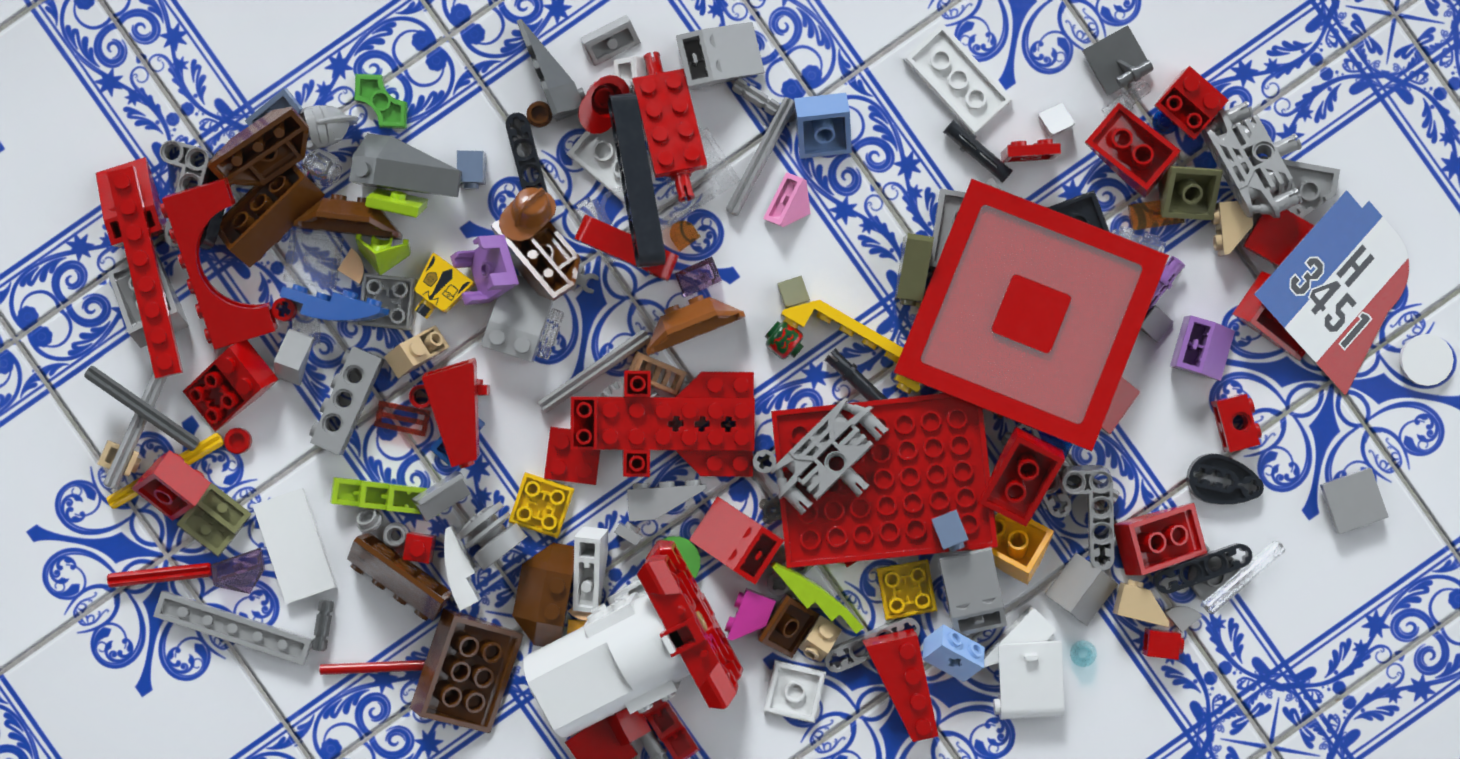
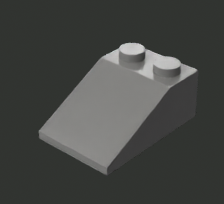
[107,251,189,348]
[481,275,553,362]

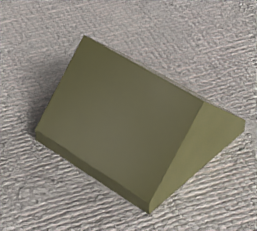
[1158,166,1223,220]

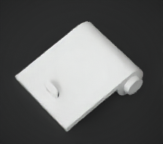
[993,641,1064,720]

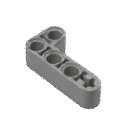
[160,140,213,248]
[1060,465,1115,571]

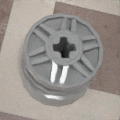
[456,502,527,571]

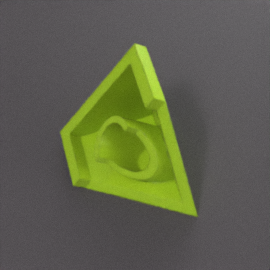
[355,234,411,276]

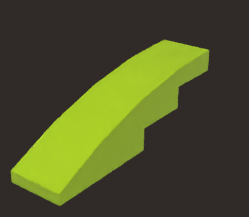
[330,477,439,516]
[770,561,864,634]

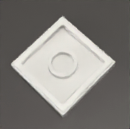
[763,660,826,723]

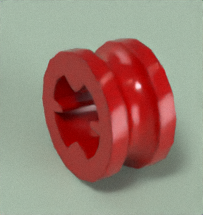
[272,298,297,322]

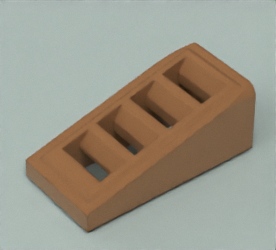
[628,351,687,396]

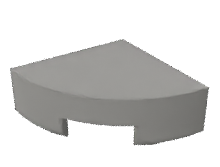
[1164,606,1202,633]

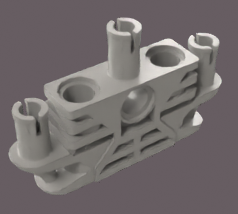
[1202,101,1302,218]
[770,398,889,515]

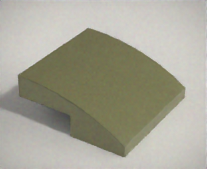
[177,483,252,558]

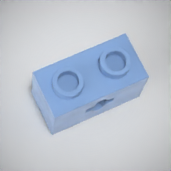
[922,624,985,682]

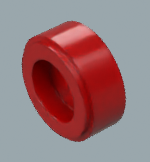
[224,428,252,454]

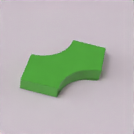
[354,74,408,129]

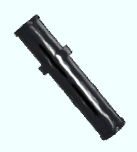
[943,120,1013,183]
[824,348,888,401]

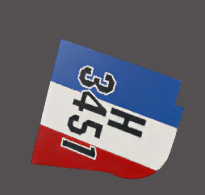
[1254,190,1409,395]

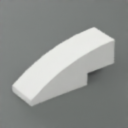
[444,525,481,611]

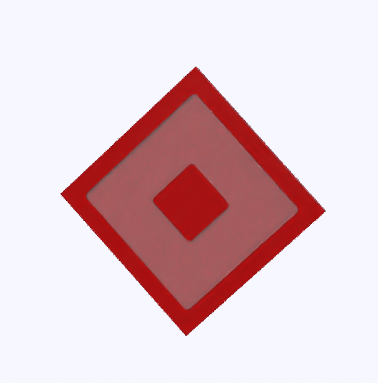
[893,179,1169,452]

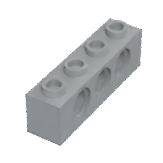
[309,346,385,455]

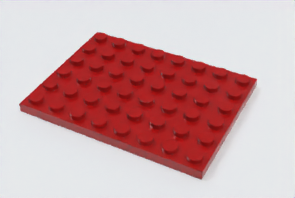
[771,393,998,568]

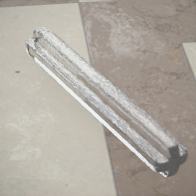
[1202,540,1286,614]

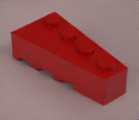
[862,628,939,742]

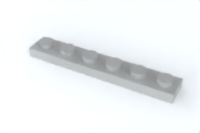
[153,591,313,665]

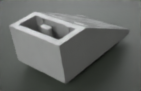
[676,22,765,91]
[939,547,1007,635]

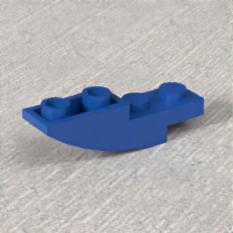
[280,284,390,322]

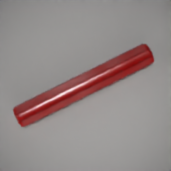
[107,563,212,588]

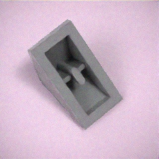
[273,329,314,386]

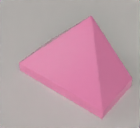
[763,172,811,227]

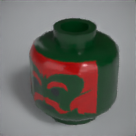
[764,321,804,359]

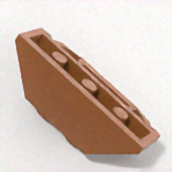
[646,294,745,356]

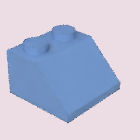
[794,93,852,159]

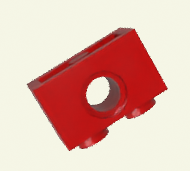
[1211,394,1262,453]

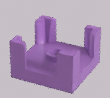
[450,235,519,305]

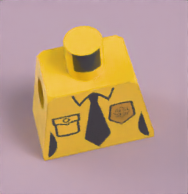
[414,253,476,319]

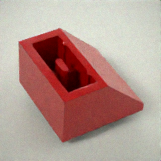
[1154,66,1229,140]

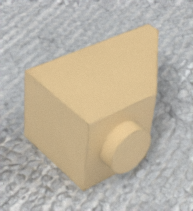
[1113,579,1170,627]

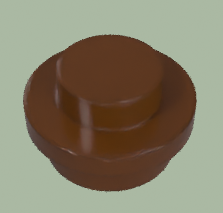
[526,101,553,128]

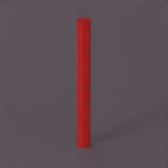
[319,660,425,675]

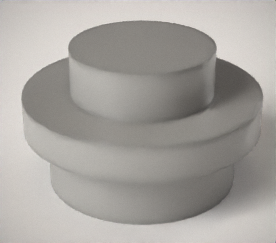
[357,508,383,533]

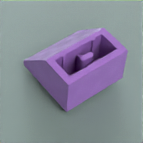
[1170,315,1235,381]

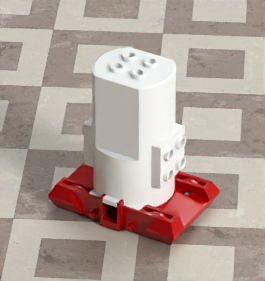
[523,540,743,738]

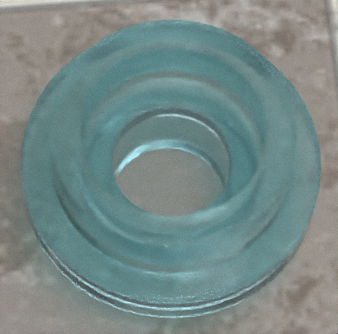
[1070,640,1097,667]

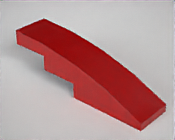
[642,699,700,759]

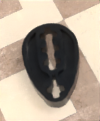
[1186,453,1264,505]

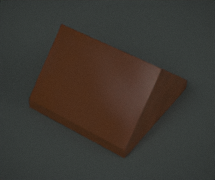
[758,593,820,658]

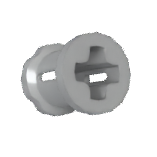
[753,449,776,473]

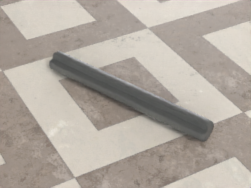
[84,366,200,451]

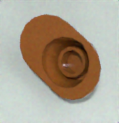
[499,187,556,241]

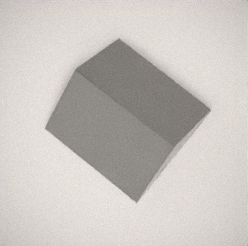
[1045,553,1118,626]

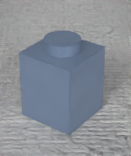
[457,150,486,189]
[931,510,969,553]

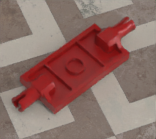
[632,51,707,202]

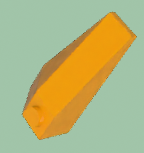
[972,513,1054,585]

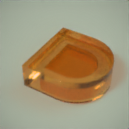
[670,220,701,252]

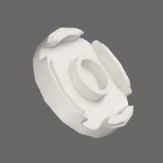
[1399,334,1454,386]

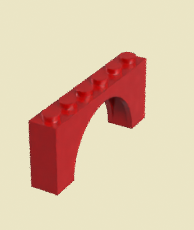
[160,177,278,349]

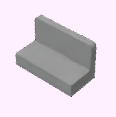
[412,471,471,522]

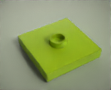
[365,188,428,218]

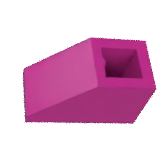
[724,588,776,641]

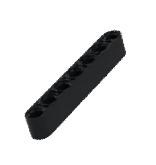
[608,92,666,268]

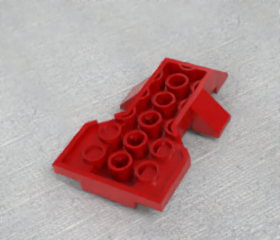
[570,370,755,477]

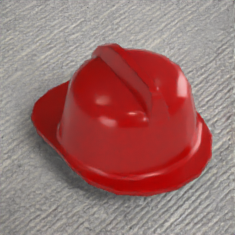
[578,75,630,134]

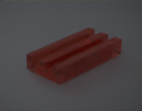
[374,400,431,437]

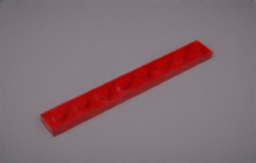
[107,166,183,379]

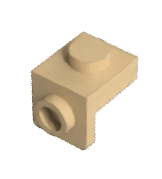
[97,440,141,477]
[799,615,842,662]

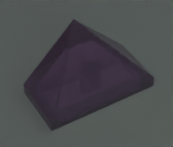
[675,257,722,298]
[211,547,265,594]

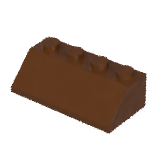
[218,164,325,268]

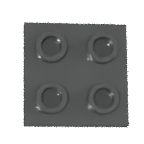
[1082,25,1154,96]

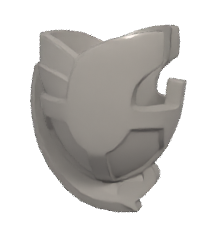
[299,105,359,150]

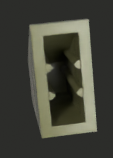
[894,233,934,306]

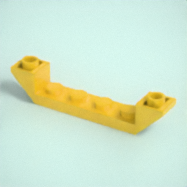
[781,300,920,395]

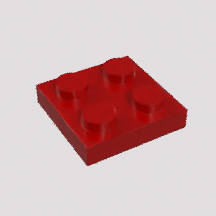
[1001,139,1061,163]
[544,427,601,485]

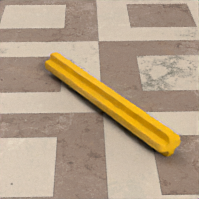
[106,433,224,509]

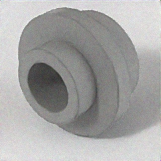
[383,522,409,549]

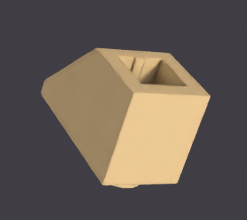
[1211,201,1253,256]
[384,325,450,379]

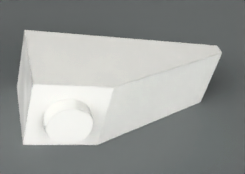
[573,526,609,613]
[984,606,1056,668]

